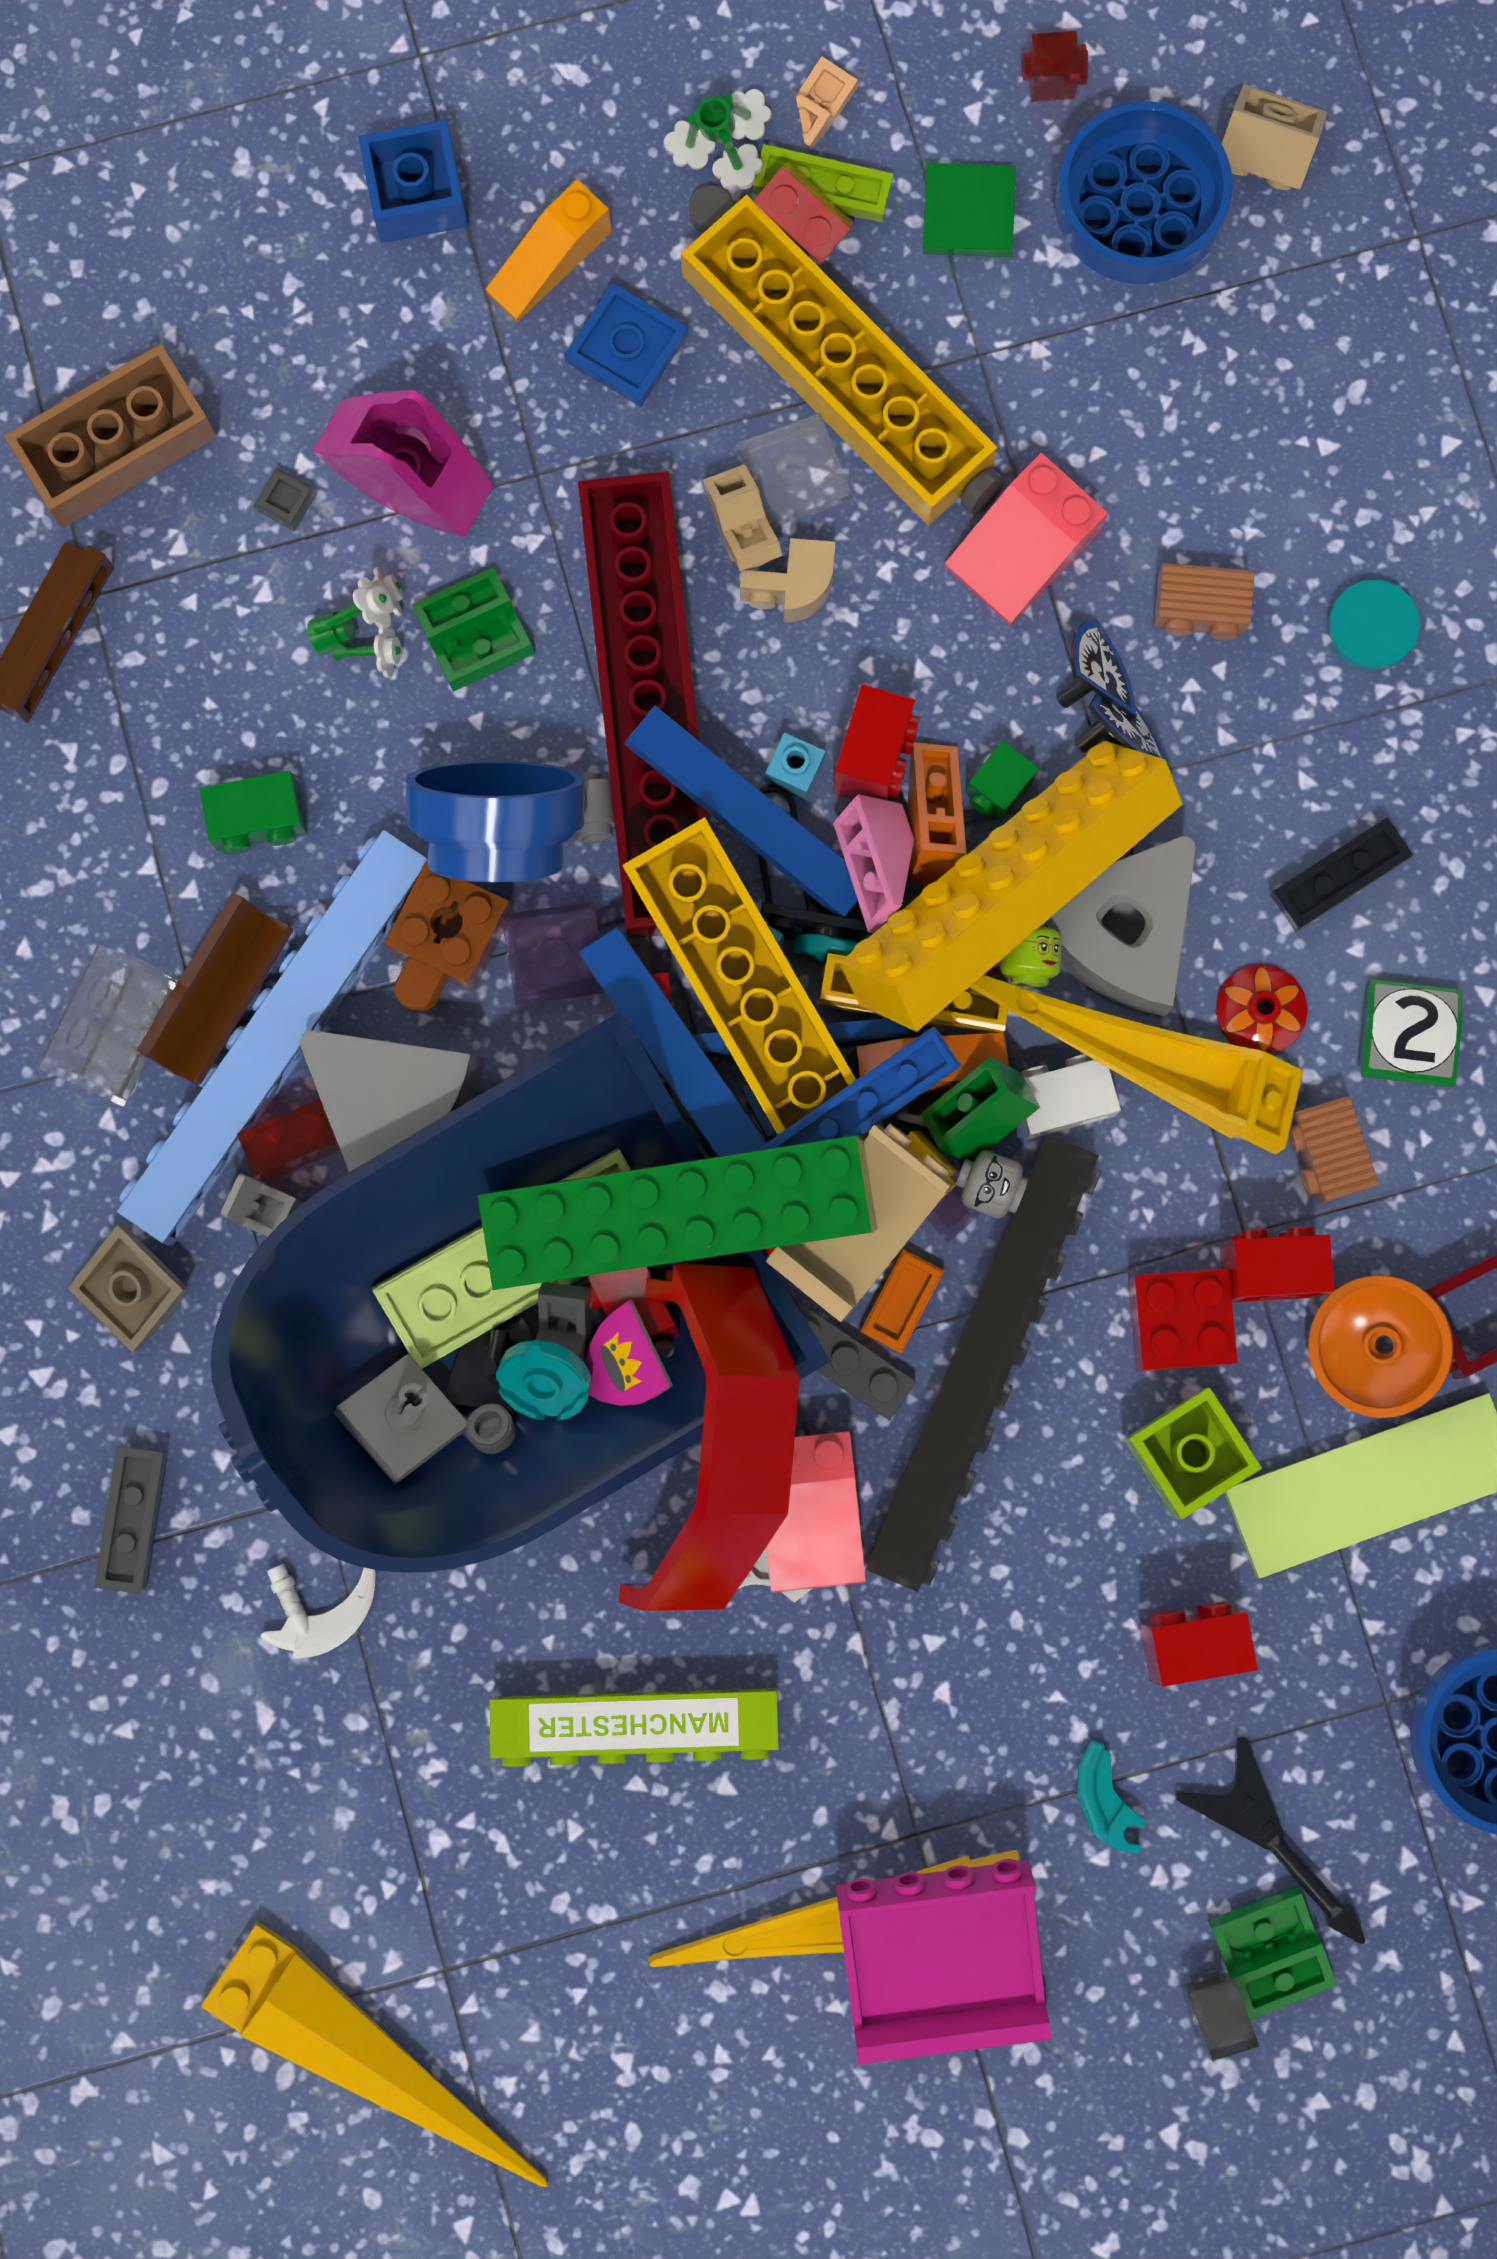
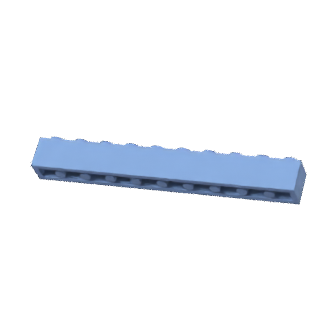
[117,830,428,1247]

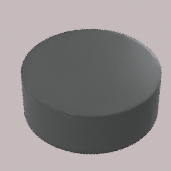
[689,186,733,233]
[961,469,1004,515]
[466,1404,516,1454]

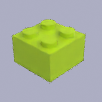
[1123,1387,1262,1520]

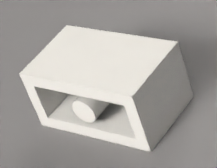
[1021,1054,1121,1140]

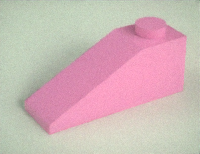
[833,794,914,933]

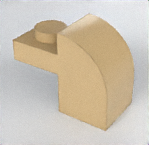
[703,464,782,571]
[740,538,836,622]

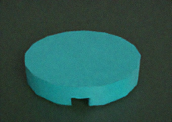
[1327,580,1420,671]
[496,1340,592,1421]

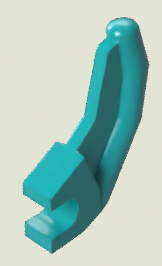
[793,934,858,963]
[1077,1740,1146,1855]

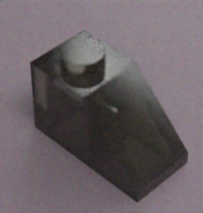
[1181,1968,1259,2061]

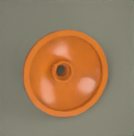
[1309,1275,1453,1418]

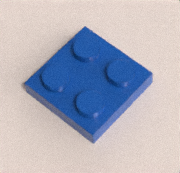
[564,282,689,407]

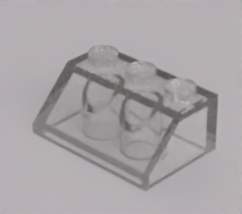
[36,944,179,1107]

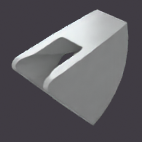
[1046,836,1196,1017]
[300,1030,484,1172]

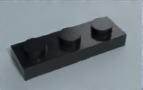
[1270,817,1413,932]

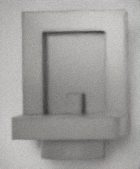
[220,1173,304,1237]

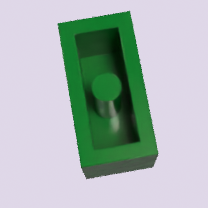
[199,770,307,855]
[921,1056,1040,1162]

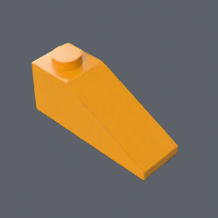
[485,179,612,322]

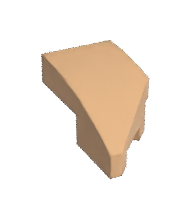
[796,56,860,149]

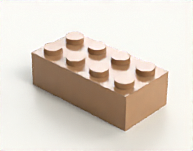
[4,343,217,529]

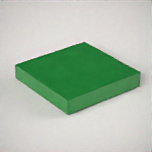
[923,163,1016,257]

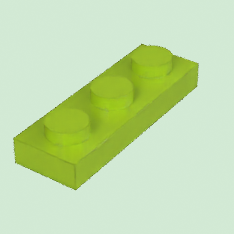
[753,144,893,223]

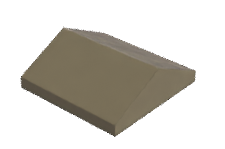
[68,1223,188,1353]

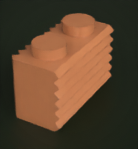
[1154,563,1255,640]
[1288,1096,1379,1205]

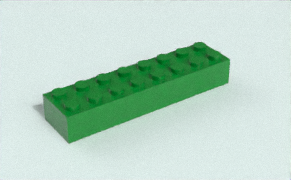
[477,1134,877,1290]

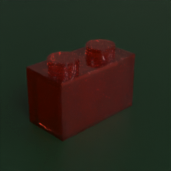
[237,1099,340,1183]

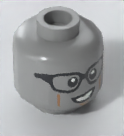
[955,1150,1029,1219]

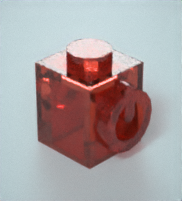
[1021,31,1088,102]

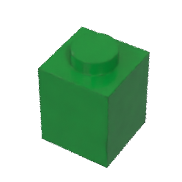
[966,741,1039,821]

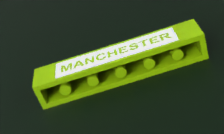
[489,1688,779,1767]

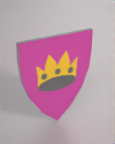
[584,1300,674,1406]

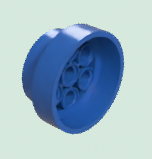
[1055,101,1233,284]
[405,761,584,882]
[1410,1646,1497,1835]

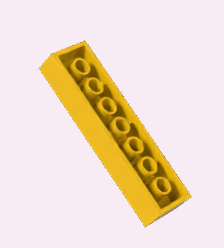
[681,194,998,526]
[839,741,1183,1032]
[622,817,884,1141]

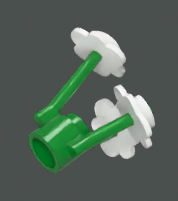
[664,89,772,189]
[307,567,404,678]

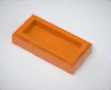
[860,1249,945,1354]

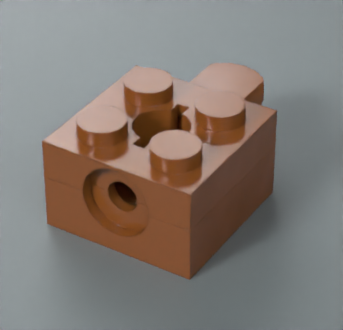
[384,862,514,1013]

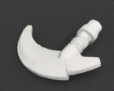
[261,1563,376,1659]

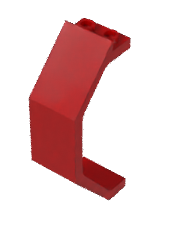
[619,1263,800,1611]

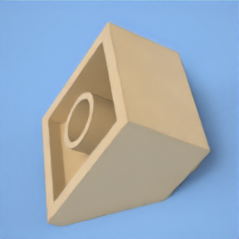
[1222,84,1327,190]

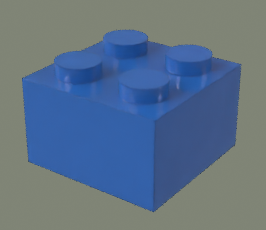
[358,119,468,243]

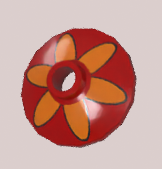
[1215,964,1308,1054]

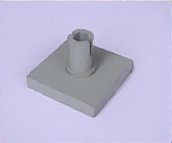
[333,1354,467,1485]

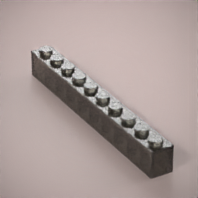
[864,1134,1102,1592]

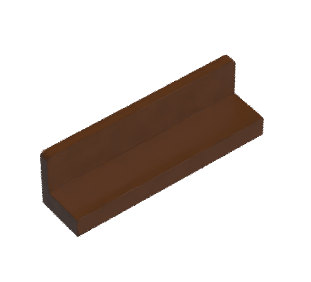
[0,543,114,723]
[136,893,293,1085]

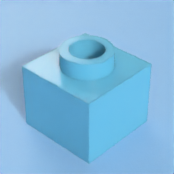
[765,733,826,800]

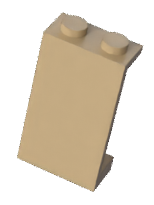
[766,1123,953,1322]

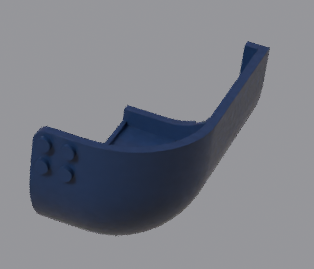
[211,1012,830,1573]

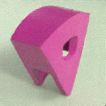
[312,390,493,537]

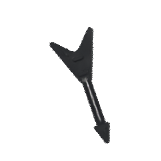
[1175,1737,1365,1944]

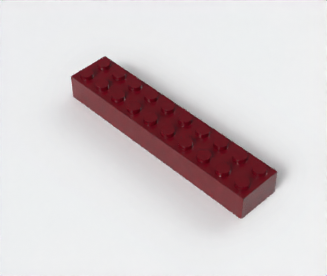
[578,471,708,938]

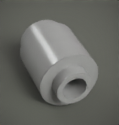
[575,772,615,843]

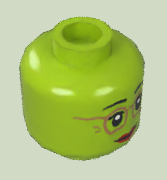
[1000,922,1062,987]

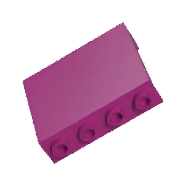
[836,1859,1052,2065]

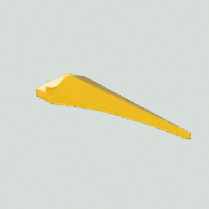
[970,975,1303,1155]
[648,1849,1021,1967]
[201,1921,548,2187]

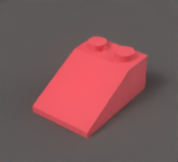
[944,453,1108,626]
[766,1431,866,1593]

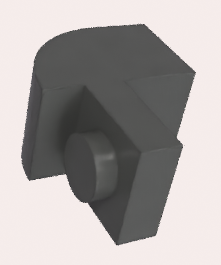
[536,1282,594,1362]

